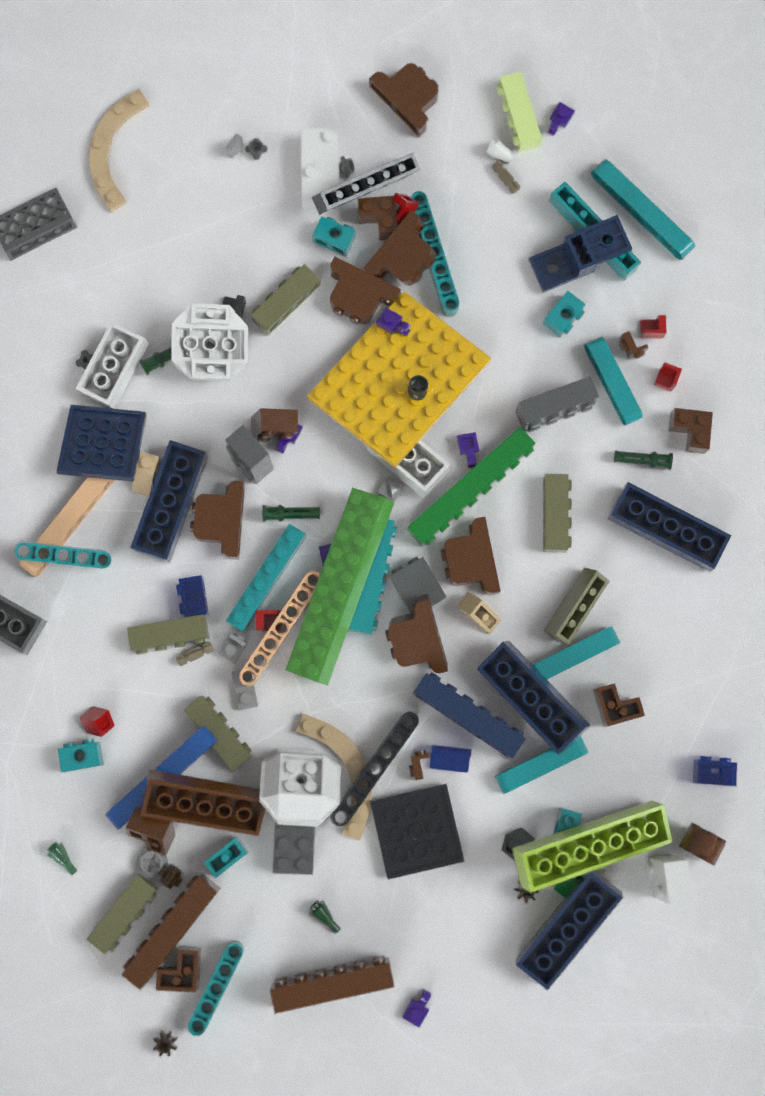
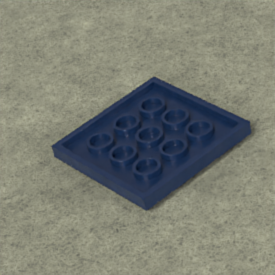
[56,405,147,482]

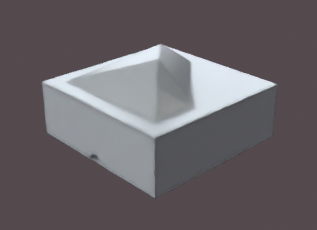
[226,134,244,158]
[378,477,404,503]

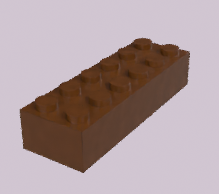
[140,769,265,836]
[121,874,221,990]
[270,955,394,1014]

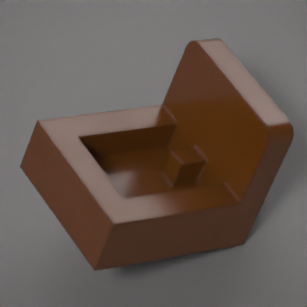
[619,331,649,359]
[409,750,431,780]

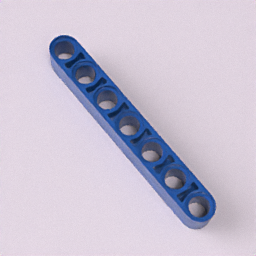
[105,725,218,830]

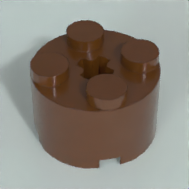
[679,822,727,866]

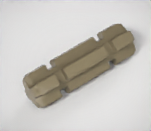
[492,161,520,194]
[176,641,214,666]

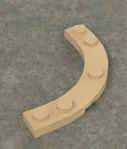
[89,89,150,213]
[296,714,372,840]

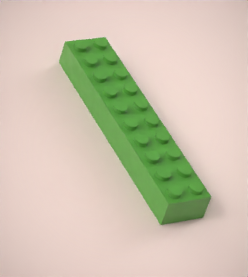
[285,487,394,685]

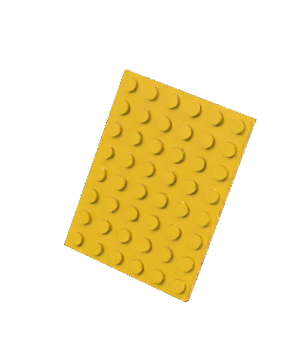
[307,291,492,468]

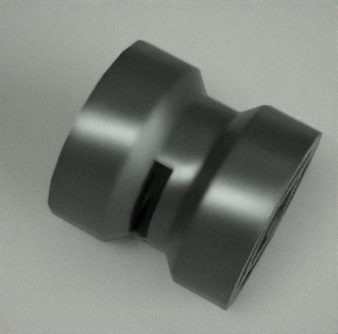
[408,375,428,401]

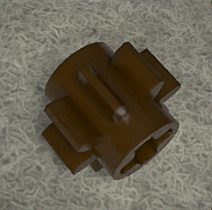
[158,864,183,889]
[514,880,539,903]
[153,1030,178,1057]

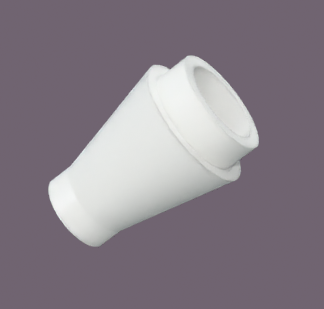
[486,139,514,163]

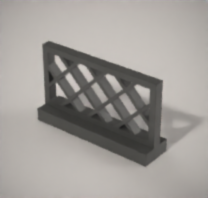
[0,188,77,261]

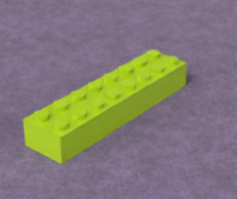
[512,800,672,892]

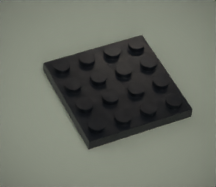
[370,784,465,880]

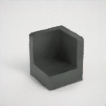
[222,295,246,319]
[501,828,535,861]

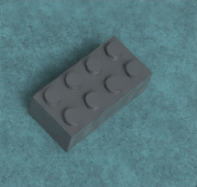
[515,376,599,432]
[225,425,274,484]
[0,594,47,655]
[273,822,315,875]

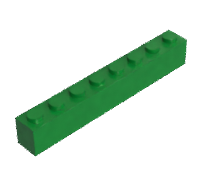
[407,427,536,546]

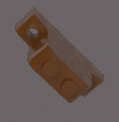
[369,63,439,137]
[363,210,436,286]
[330,256,401,325]
[190,481,245,560]
[440,517,501,595]
[385,594,448,674]

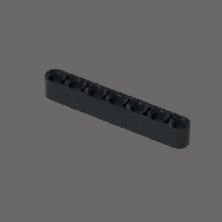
[330,712,419,826]

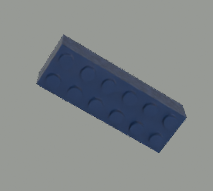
[130,440,208,563]
[607,482,732,572]
[477,641,591,755]
[412,672,526,759]
[516,870,623,991]

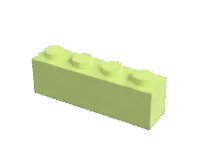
[496,71,542,152]

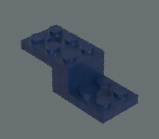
[528,215,633,293]

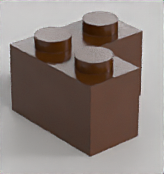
[358,196,398,241]
[251,408,298,442]
[669,408,713,454]
[593,683,645,727]
[125,807,176,856]
[155,947,201,992]

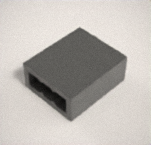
[390,556,447,613]

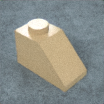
[132,451,162,496]
[456,592,501,634]

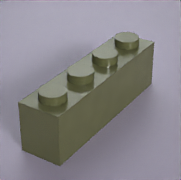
[251,264,321,335]
[543,474,572,553]
[543,567,610,645]
[127,614,210,655]
[184,695,252,772]
[86,874,158,955]

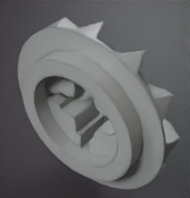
[136,848,168,879]

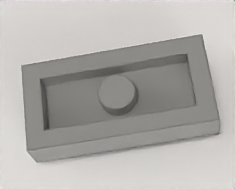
[232,670,258,710]

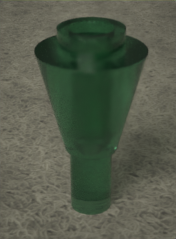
[46,842,78,876]

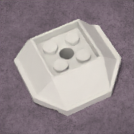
[171,303,248,381]
[259,749,341,827]

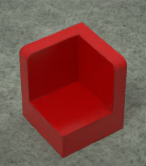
[392,193,419,223]
[640,315,667,339]
[654,363,682,392]
[256,610,281,631]
[79,706,115,737]

